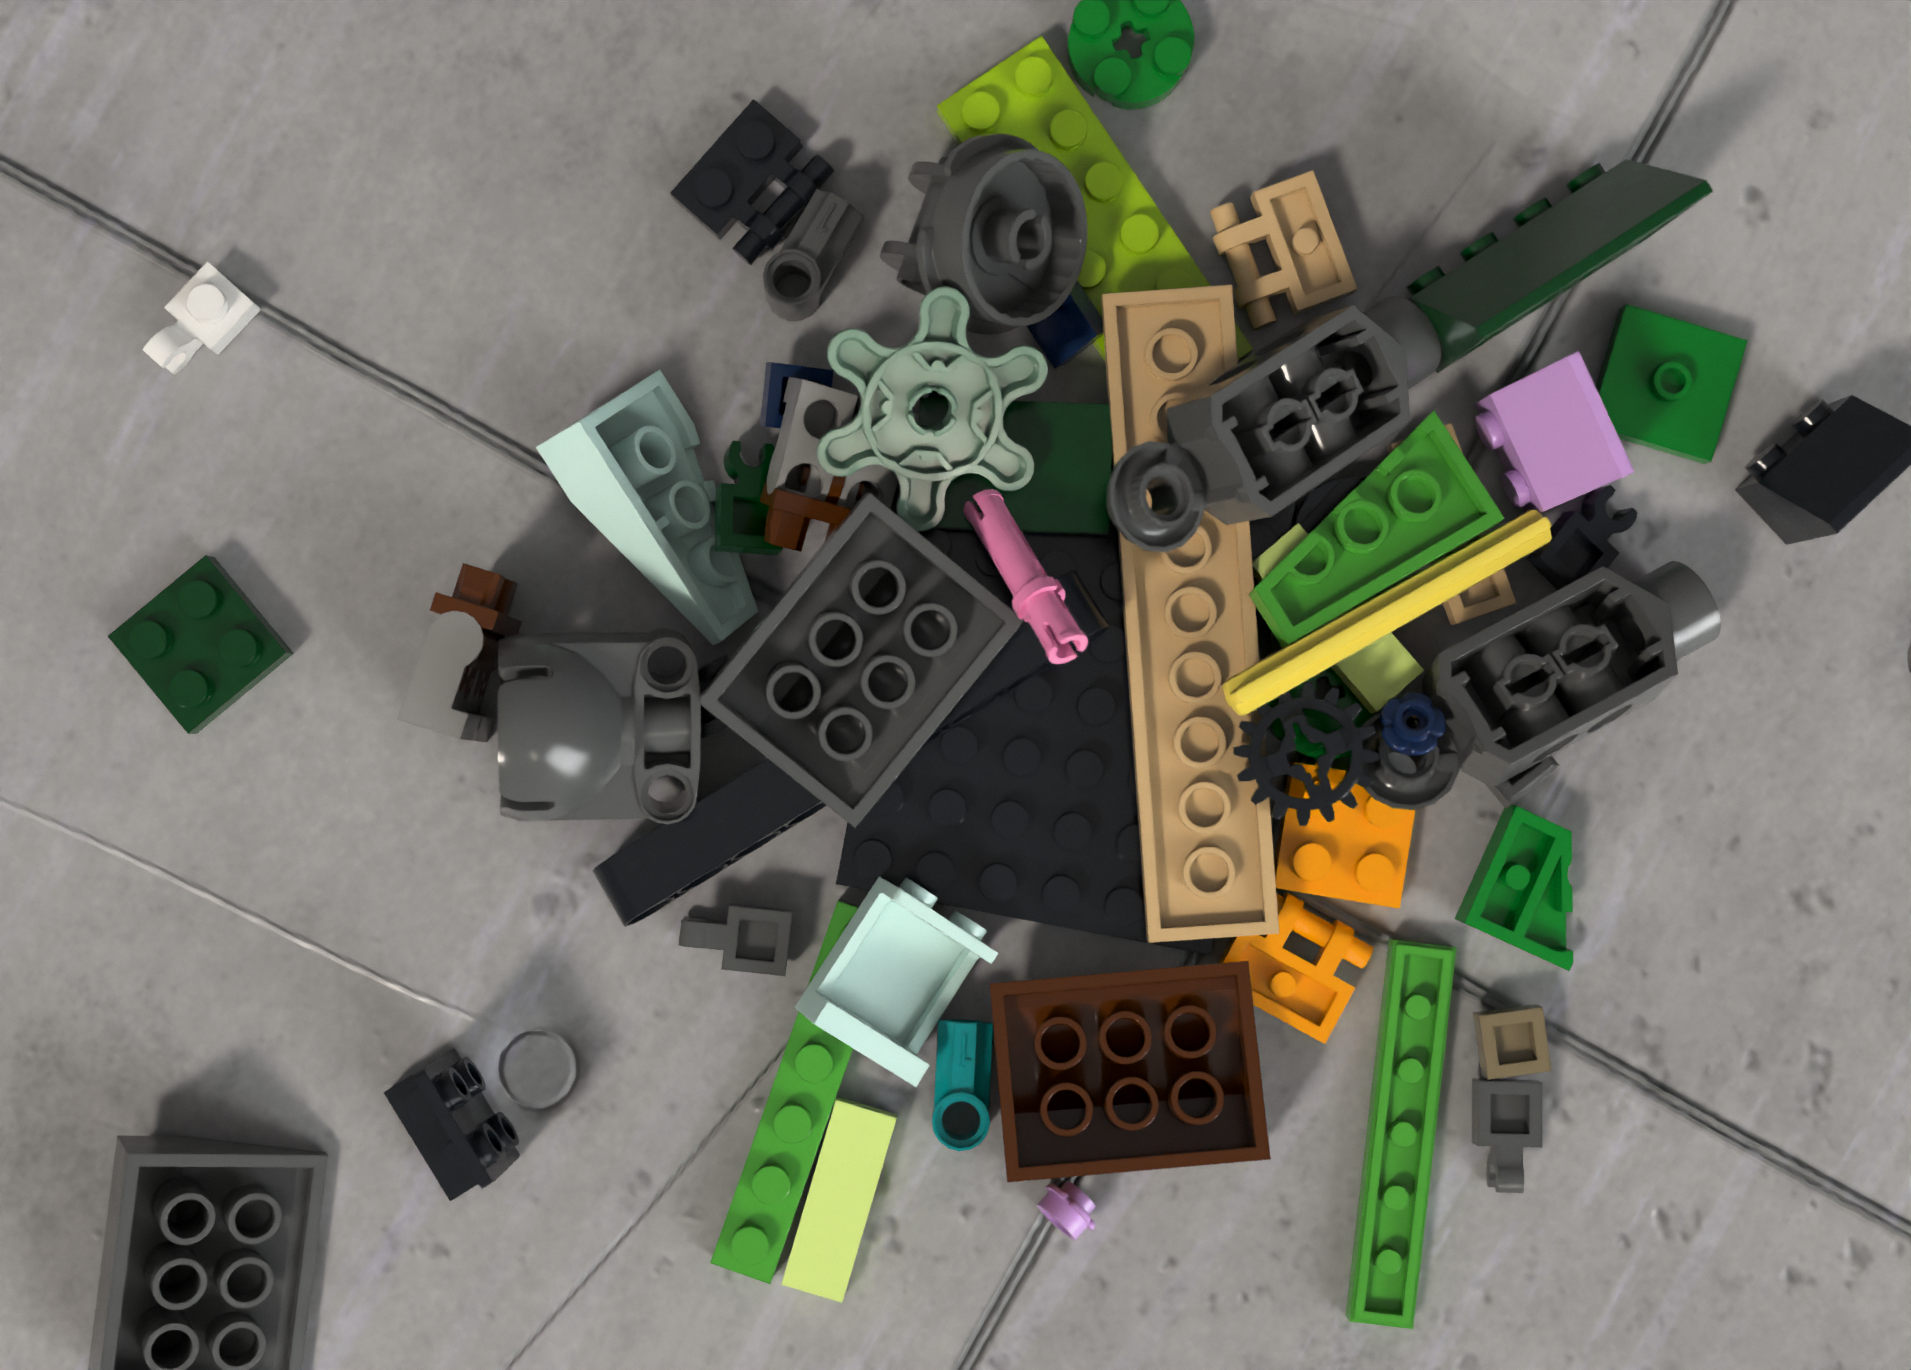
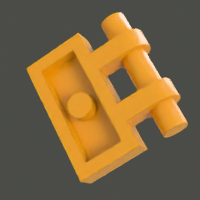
[1218,892,1374,1044]

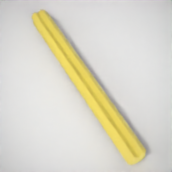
[1222,510,1552,715]

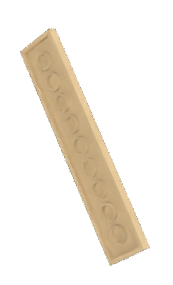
[1101,285,1279,943]

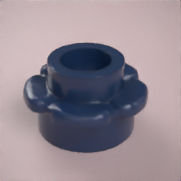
[1380,692,1446,756]

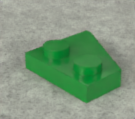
[1455,805,1573,971]

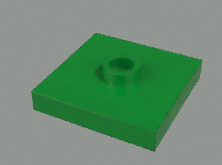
[1596,304,1748,464]

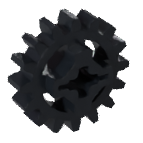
[1233,682,1379,826]

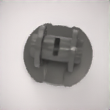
[880,133,1087,335]

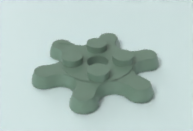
[816,286,1048,532]

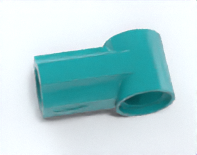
[932,1019,993,1151]

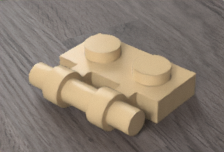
[1210,170,1358,330]

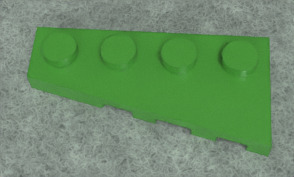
[1248,411,1504,648]

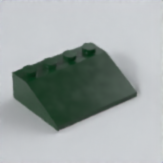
[1406,159,1714,374]

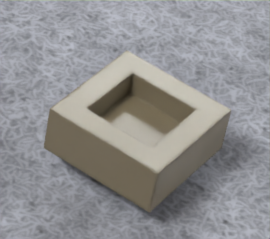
[1473,1004,1552,1080]

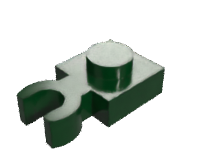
[715,441,783,555]

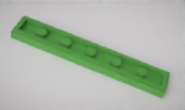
[1346,938,1456,1329]

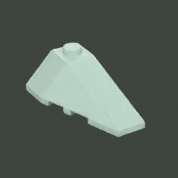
[536,370,758,645]

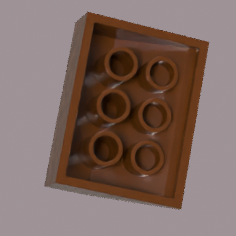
[990,961,1270,1182]

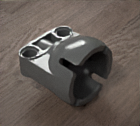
[498,628,701,824]

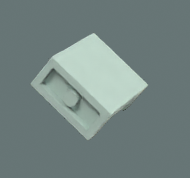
[794,876,998,1087]

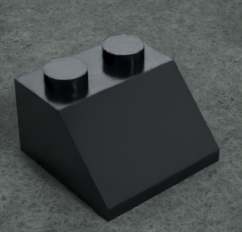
[1735,395,1911,545]

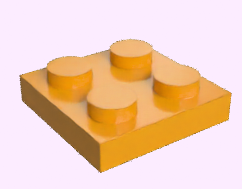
[1274,762,1415,909]

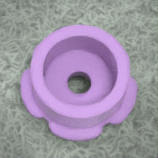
[1037,1181,1096,1241]

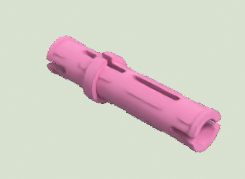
[963,489,1088,664]

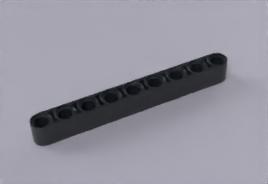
[593,571,1110,927]

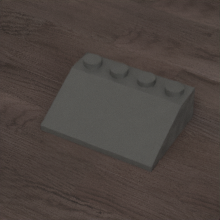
[698,492,1024,828]
[88,1135,328,1370]

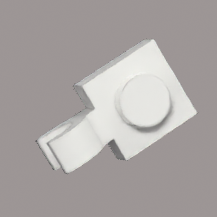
[143,261,261,375]

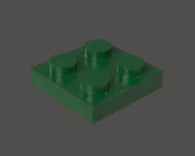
[108,555,294,734]

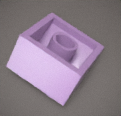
[1475,351,1635,513]

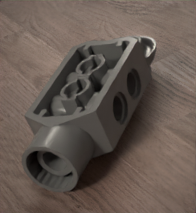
[1106,296,1441,552]
[1361,561,1721,810]

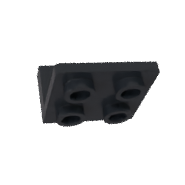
[384,1048,520,1201]

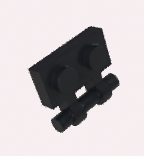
[670,99,834,266]

